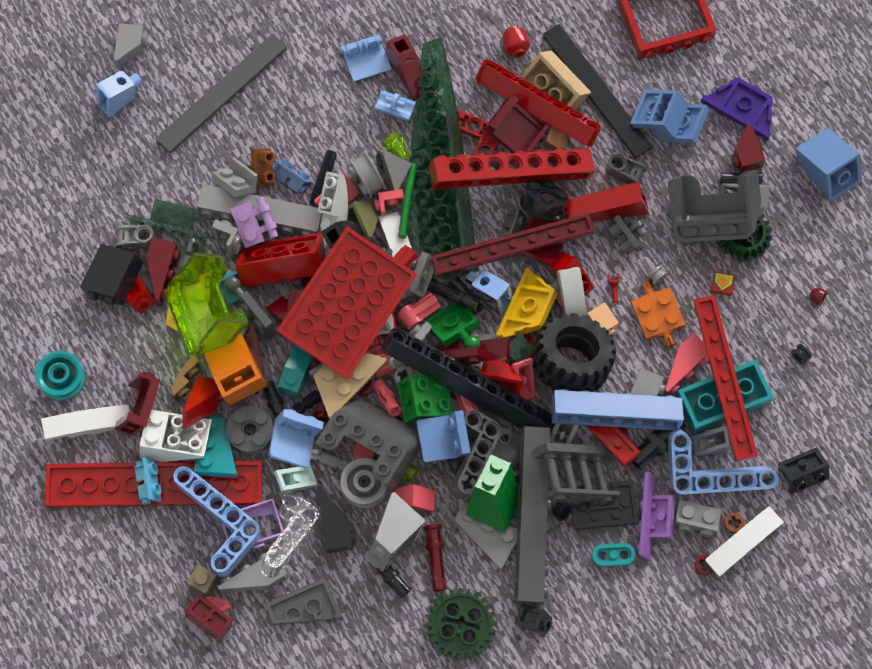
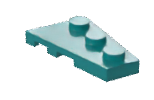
[194,416,237,478]

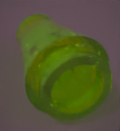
[383,131,410,160]

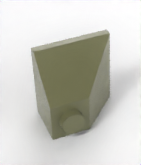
[347,201,378,240]

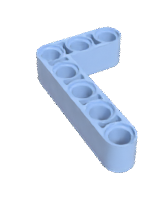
[668,429,779,494]
[173,466,261,577]

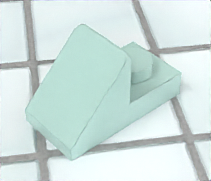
[274,465,317,497]

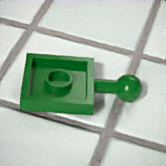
[424,302,481,348]

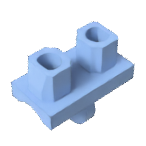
[374,90,416,122]

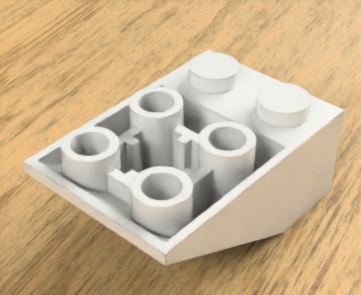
[139,410,212,462]

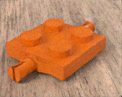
[631,280,686,348]

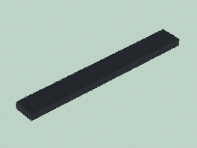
[542,24,652,159]

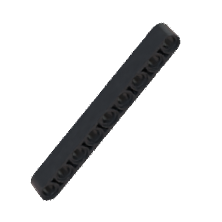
[381,328,556,431]

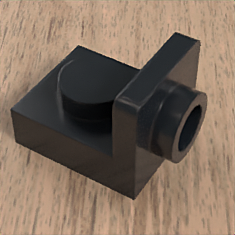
[514,603,552,637]

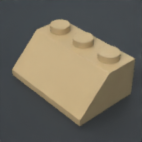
[521,50,591,110]

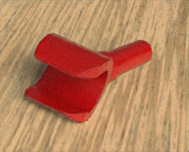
[607,273,620,303]

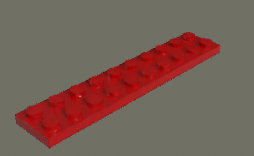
[45,461,262,508]

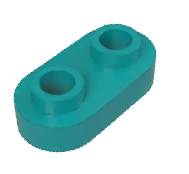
[591,543,636,567]

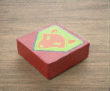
[711,271,735,296]

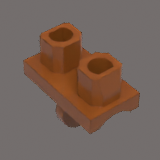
[247,148,275,186]

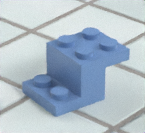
[630,90,709,144]

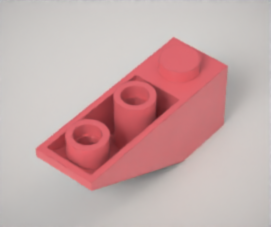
[663,333,709,397]

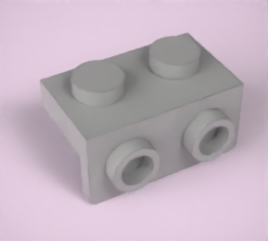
[212,220,243,260]

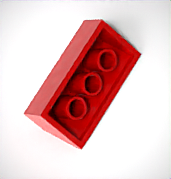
[236,233,325,288]

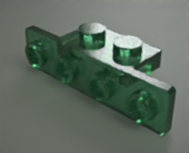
[127,199,211,241]

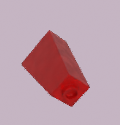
[564,182,649,222]

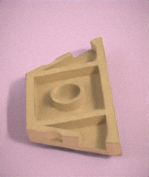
[313,352,387,419]

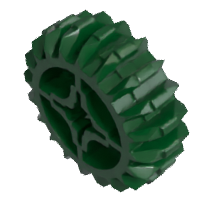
[717,214,772,262]

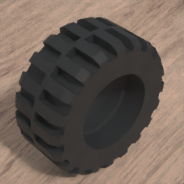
[531,314,616,392]

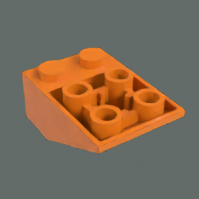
[204,333,268,406]

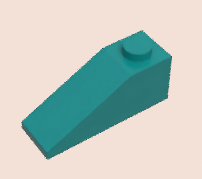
[278,345,313,399]

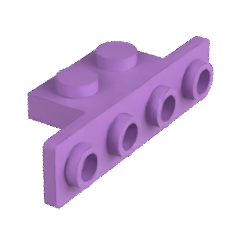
[637,471,675,560]

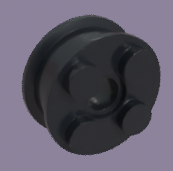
[520,179,569,221]

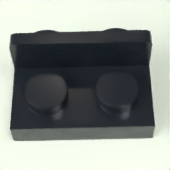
[778,447,830,494]

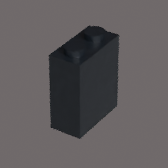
[80,244,144,306]

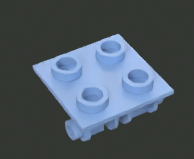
[341,35,392,82]

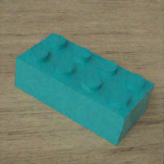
[675,360,774,435]

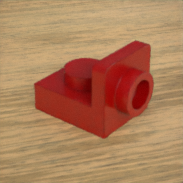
[127,276,157,314]

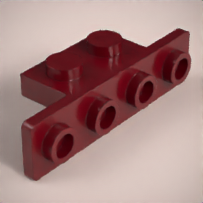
[436,337,510,364]

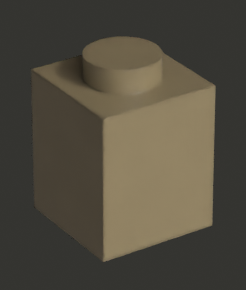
[187,564,219,597]

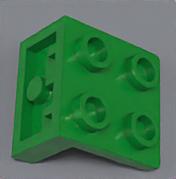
[397,375,453,424]

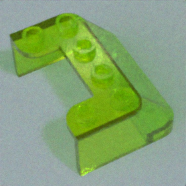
[166,253,248,356]

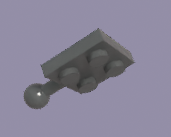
[224,276,275,340]

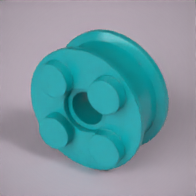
[35,351,85,401]

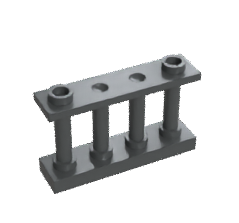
[532,442,621,505]

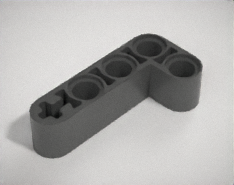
[450,410,501,499]

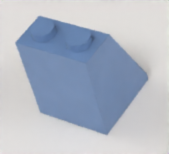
[796,128,862,202]

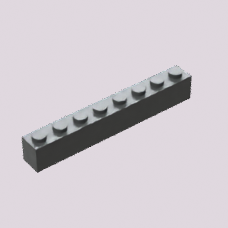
[514,426,553,603]

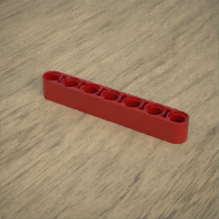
[475,59,601,147]

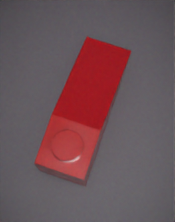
[182,376,224,429]

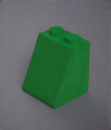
[466,455,519,532]

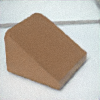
[545,126,570,150]

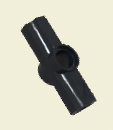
[631,421,687,471]

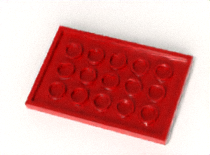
[275,226,417,380]

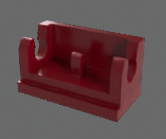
[185,594,234,643]

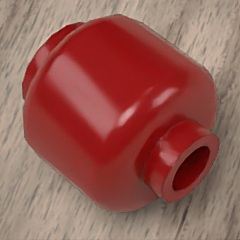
[501,26,530,58]

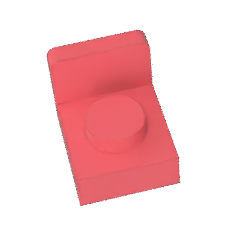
[374,189,404,216]

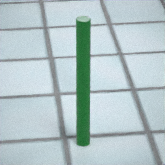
[398,163,417,239]

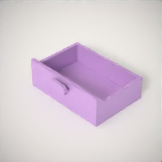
[222,498,286,553]

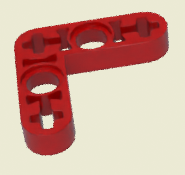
[446,109,499,171]

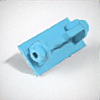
[134,457,161,505]

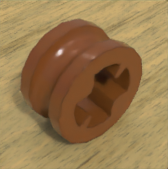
[724,513,744,534]

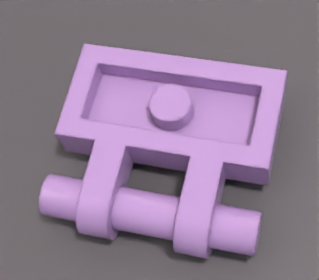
[230,197,278,248]

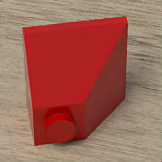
[476,360,522,406]

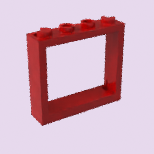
[617,0,716,59]

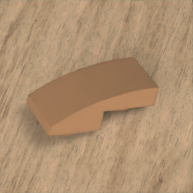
[171,356,201,401]

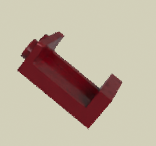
[484,94,549,153]
[114,372,160,436]

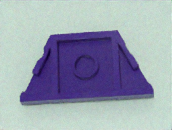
[701,77,773,141]

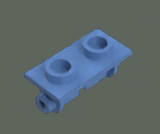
[272,159,313,194]

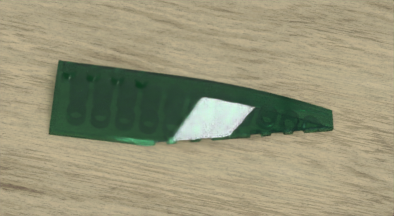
[407,37,478,279]

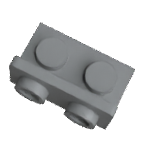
[211,158,257,197]
[674,500,722,537]

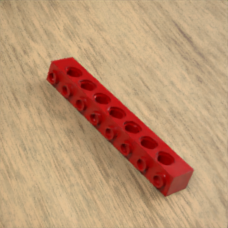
[429,147,595,190]

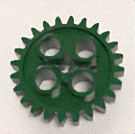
[425,588,497,661]

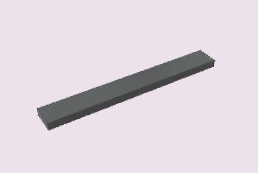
[156,34,287,154]

